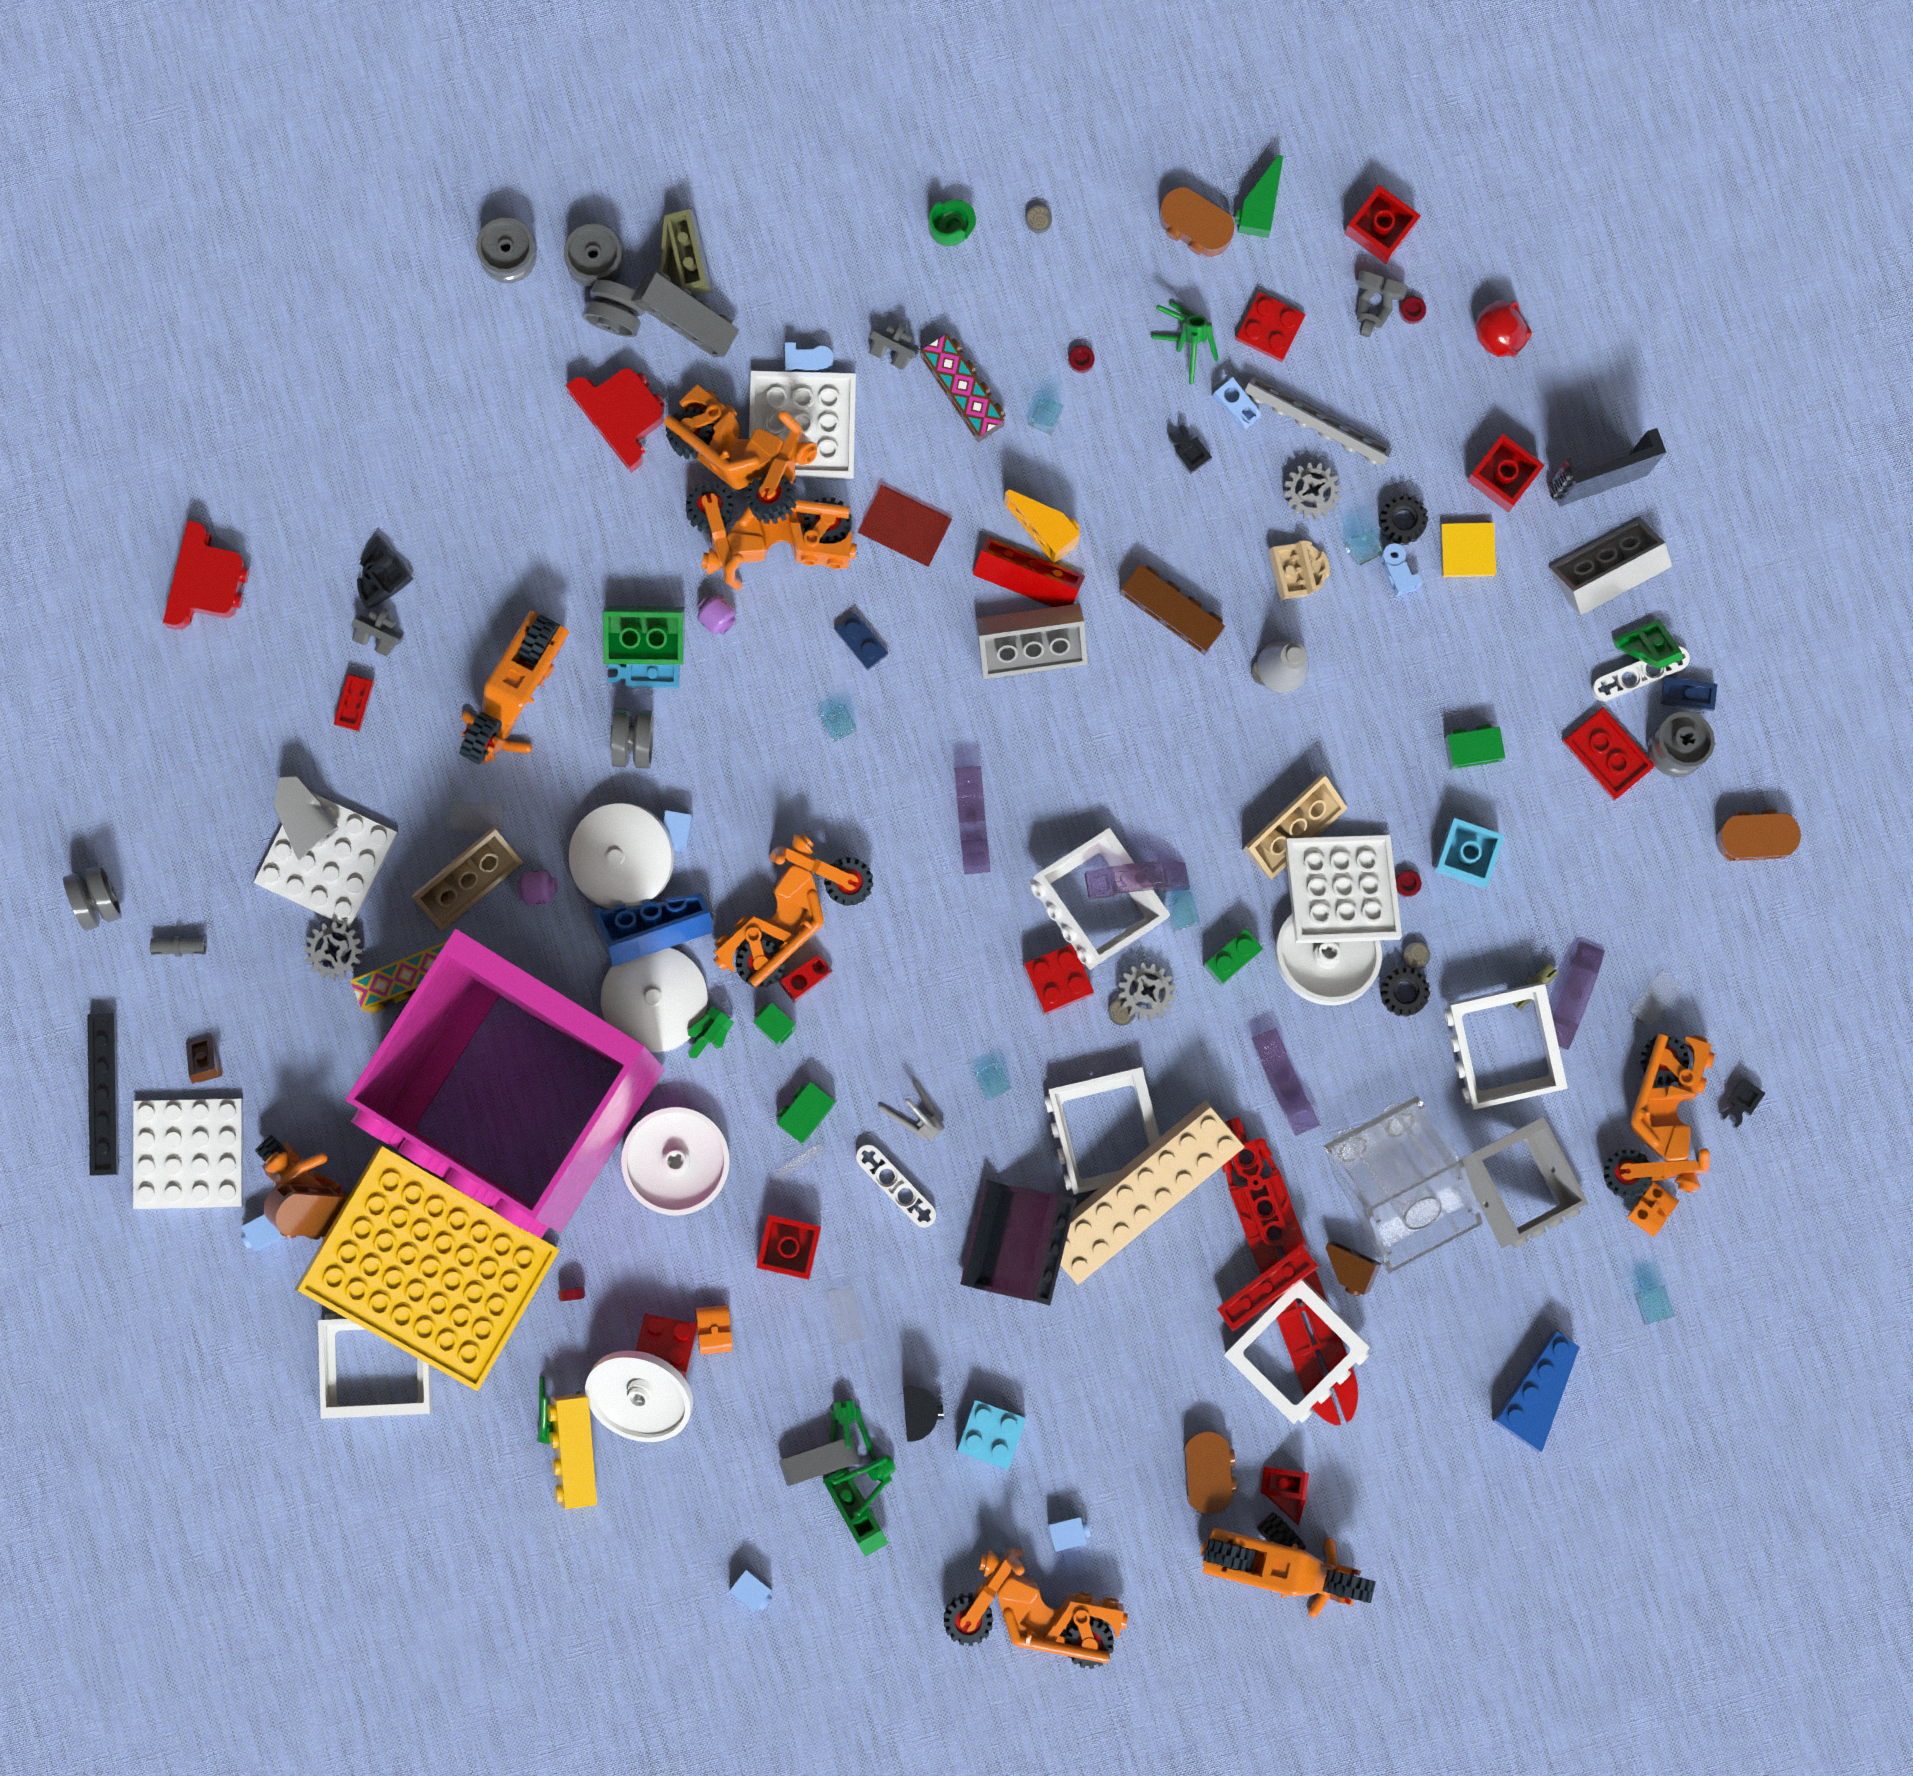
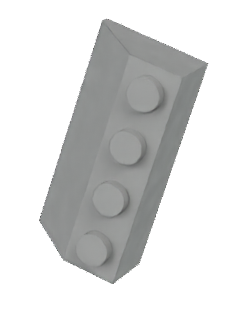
[1549,518,1672,615]
[975,604,1088,679]

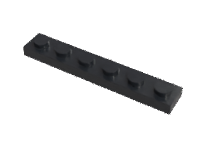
[87,1013,119,1176]

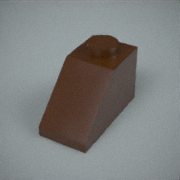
[1325,1241,1382,1296]

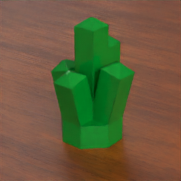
[687,1006,734,1058]

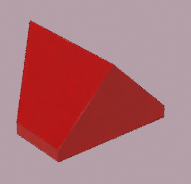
[1261,1467,1309,1526]

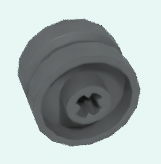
[476,218,537,283]
[564,224,624,289]
[582,280,645,337]
[610,708,654,769]
[1647,711,1715,777]
[63,863,122,932]

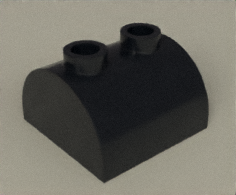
[903,1386,944,1442]

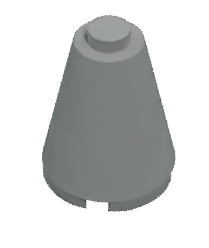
[1257,640,1309,693]

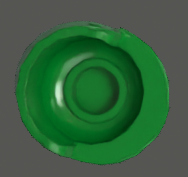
[928,200,976,246]

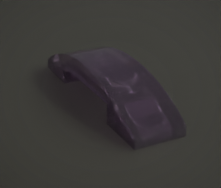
[954,766,991,875]
[1084,861,1190,899]
[1552,941,1605,1050]
[1251,1028,1320,1136]

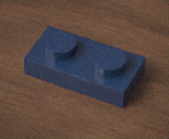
[834,613,888,671]
[1660,677,1718,711]

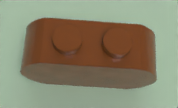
[1159,187,1234,257]
[1716,809,1801,861]
[264,1183,346,1240]
[1184,1432,1237,1514]

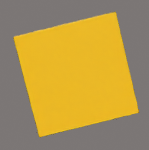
[1441,523,1496,577]

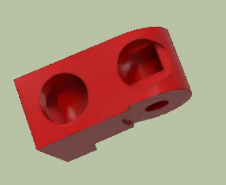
[779,954,833,1003]

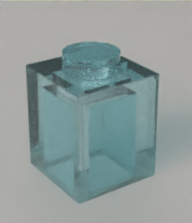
[1634,1282,1675,1325]

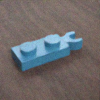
[607,664,680,689]

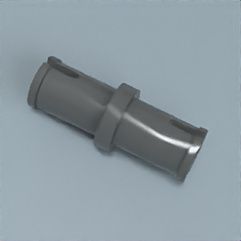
[150,936,207,957]

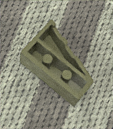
[659,209,713,297]

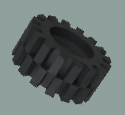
[1379,494,1428,545]
[1380,967,1430,1017]
[1257,1512,1306,1550]

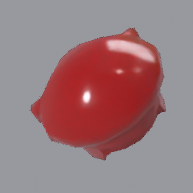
[1475,300,1532,357]

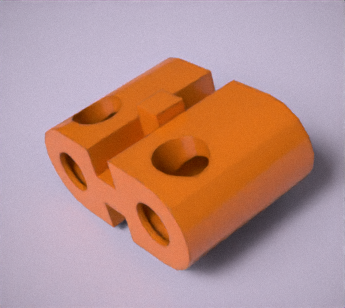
[1626,1181,1679,1237]
[695,1304,732,1355]

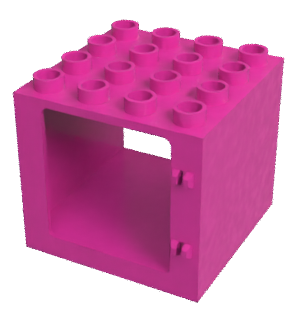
[345,928,665,1239]

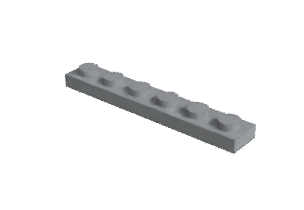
[1244,376,1392,466]

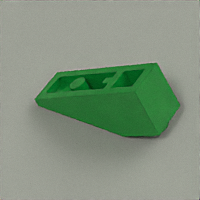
[1234,155,1283,238]
[823,1467,889,1557]

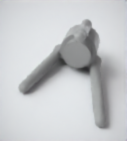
[878,1081,945,1142]

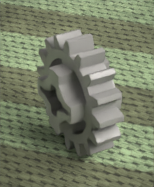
[1284,462,1341,521]
[304,922,364,981]
[1117,963,1176,1022]

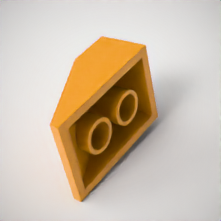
[1004,489,1080,564]

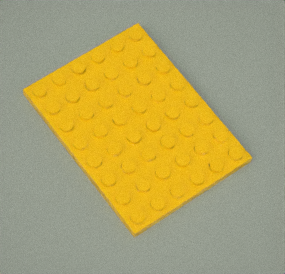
[294,1145,559,1392]

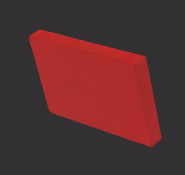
[1562,707,1655,801]

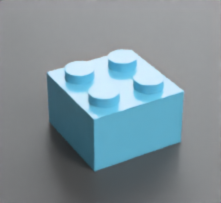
[1433,818,1505,889]
[957,1400,1026,1470]

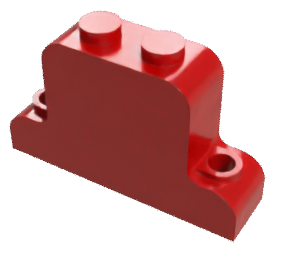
[566,368,665,473]
[163,520,250,630]

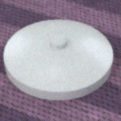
[569,803,674,909]
[1275,914,1382,1005]
[601,948,708,1053]
[621,1107,730,1216]
[585,1351,693,1442]

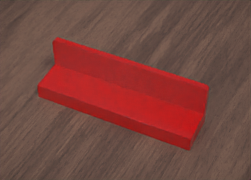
[973,537,1085,607]
[1217,1244,1320,1331]

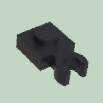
[1168,425,1212,475]
[1720,1078,1765,1128]

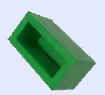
[1444,724,1506,770]
[1203,929,1263,987]
[753,1003,797,1049]
[776,1082,836,1145]

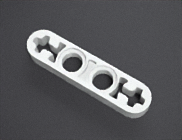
[1592,647,1690,702]
[856,1145,936,1228]

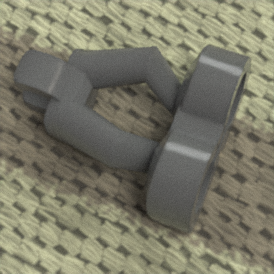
[1356,271,1408,337]

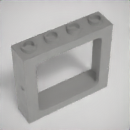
[1457,1117,1588,1248]

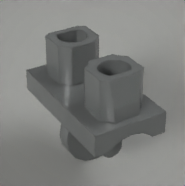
[869,322,919,370]
[352,608,404,656]

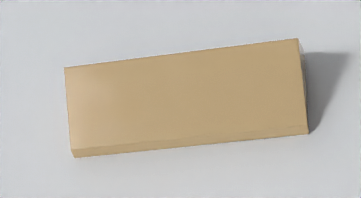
[1243,773,1347,880]
[411,827,523,931]

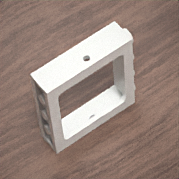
[1028,828,1170,970]
[1444,982,1568,1110]
[1044,1067,1160,1195]
[1224,1279,1371,1424]
[318,1314,433,1419]

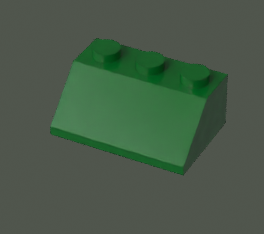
[603,606,685,665]

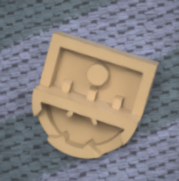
[1268,541,1330,600]

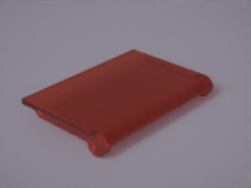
[858,485,952,567]

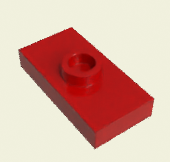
[333,674,374,732]

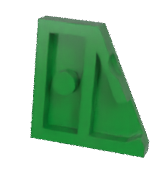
[1613,619,1683,669]

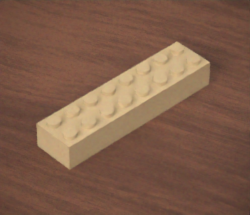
[1060,1100,1244,1285]

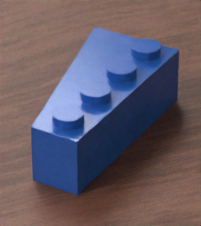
[592,893,713,967]
[1492,1331,1580,1452]

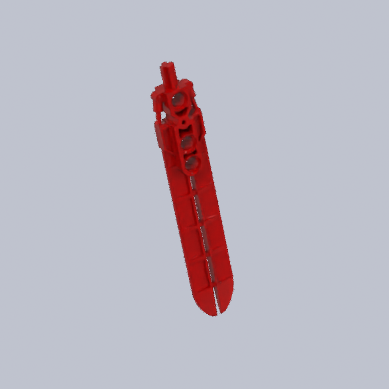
[1222,1117,1358,1426]

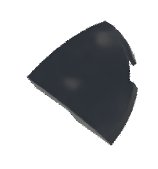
[357,536,414,609]

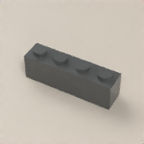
[631,271,739,358]

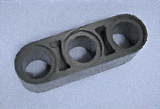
[778,1436,861,1486]

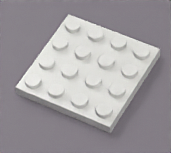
[749,371,856,479]
[254,791,398,929]
[1285,835,1402,944]
[133,1099,243,1209]

